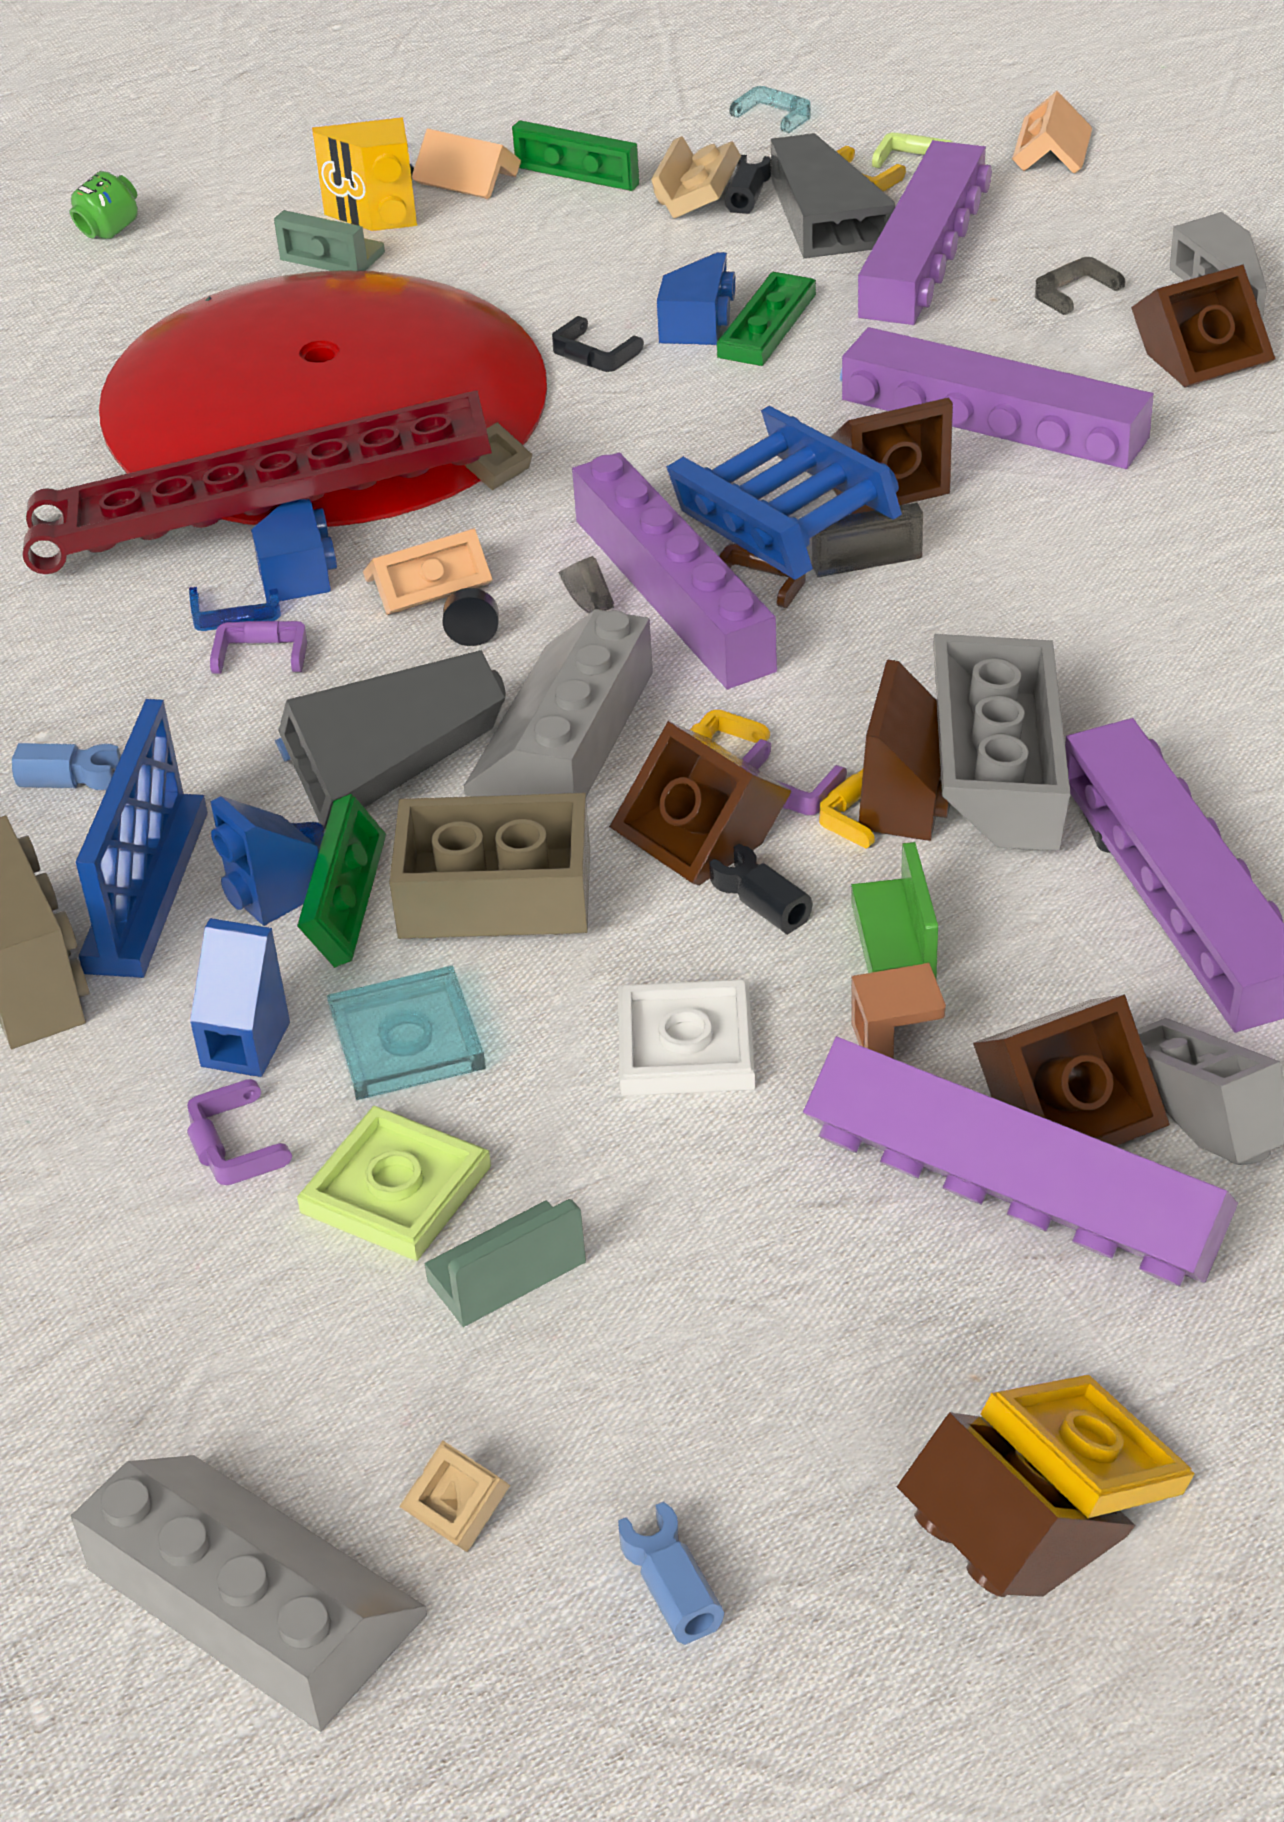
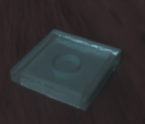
[327,965,486,1100]

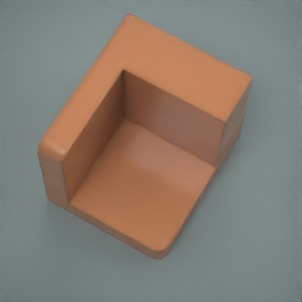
[851,963,946,1059]

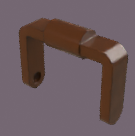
[719,544,806,608]

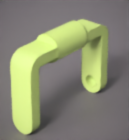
[872,133,953,168]

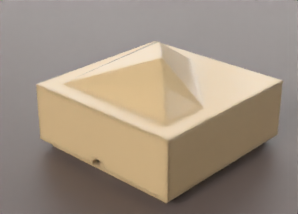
[399,1440,511,1552]

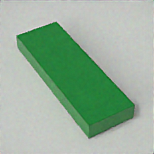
[512,120,639,191]
[717,271,816,366]
[297,794,386,968]

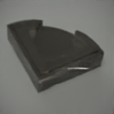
[558,556,614,613]

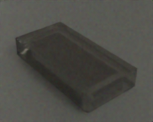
[812,503,923,577]

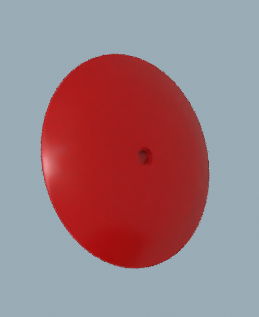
[99,270,547,527]

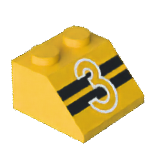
[312,117,417,231]

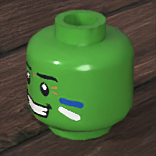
[69,171,138,239]

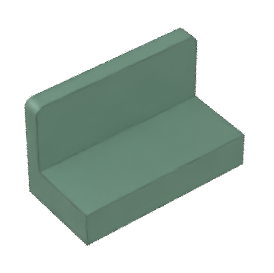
[274,210,385,271]
[424,1199,586,1328]

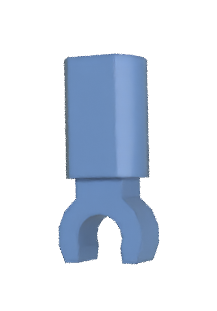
[12,743,121,790]
[618,1501,725,1645]

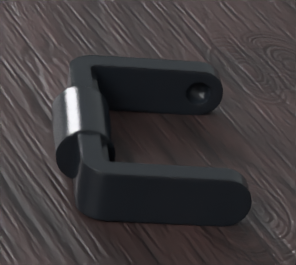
[552,316,644,372]

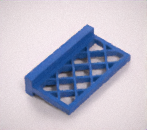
[76,699,208,978]

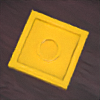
[980,1375,1195,1518]

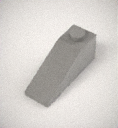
[1170,212,1267,320]
[1137,1018,1284,1165]

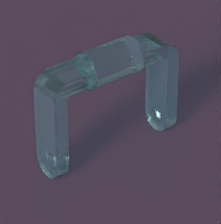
[729,86,811,133]

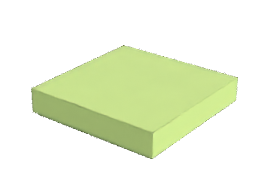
[297,1105,491,1261]

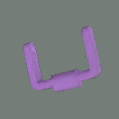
[210,621,308,674]
[742,739,847,815]
[187,1079,292,1185]

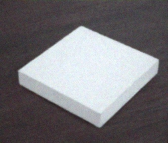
[618,979,755,1096]

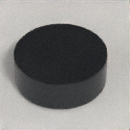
[442,588,499,646]

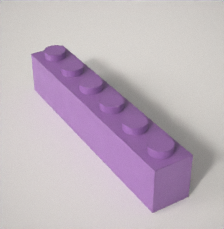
[858,140,992,325]
[842,327,1154,469]
[572,452,777,690]
[1065,718,1284,1033]
[803,1036,1238,1287]

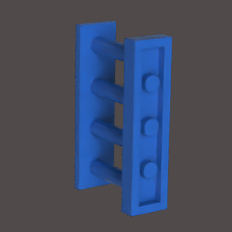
[666,405,902,580]

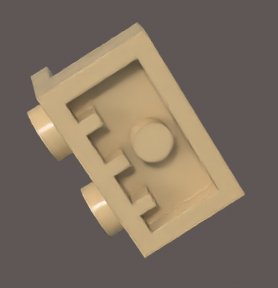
[651,136,741,219]

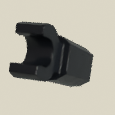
[724,154,771,214]
[709,844,813,935]

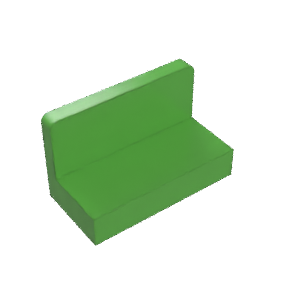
[851,842,938,980]

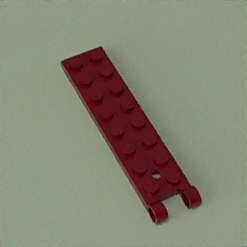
[23,390,492,574]

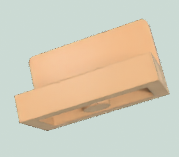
[1012,91,1092,174]
[412,129,521,199]
[363,528,493,615]

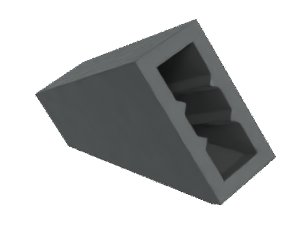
[771,133,895,259]
[278,650,506,830]

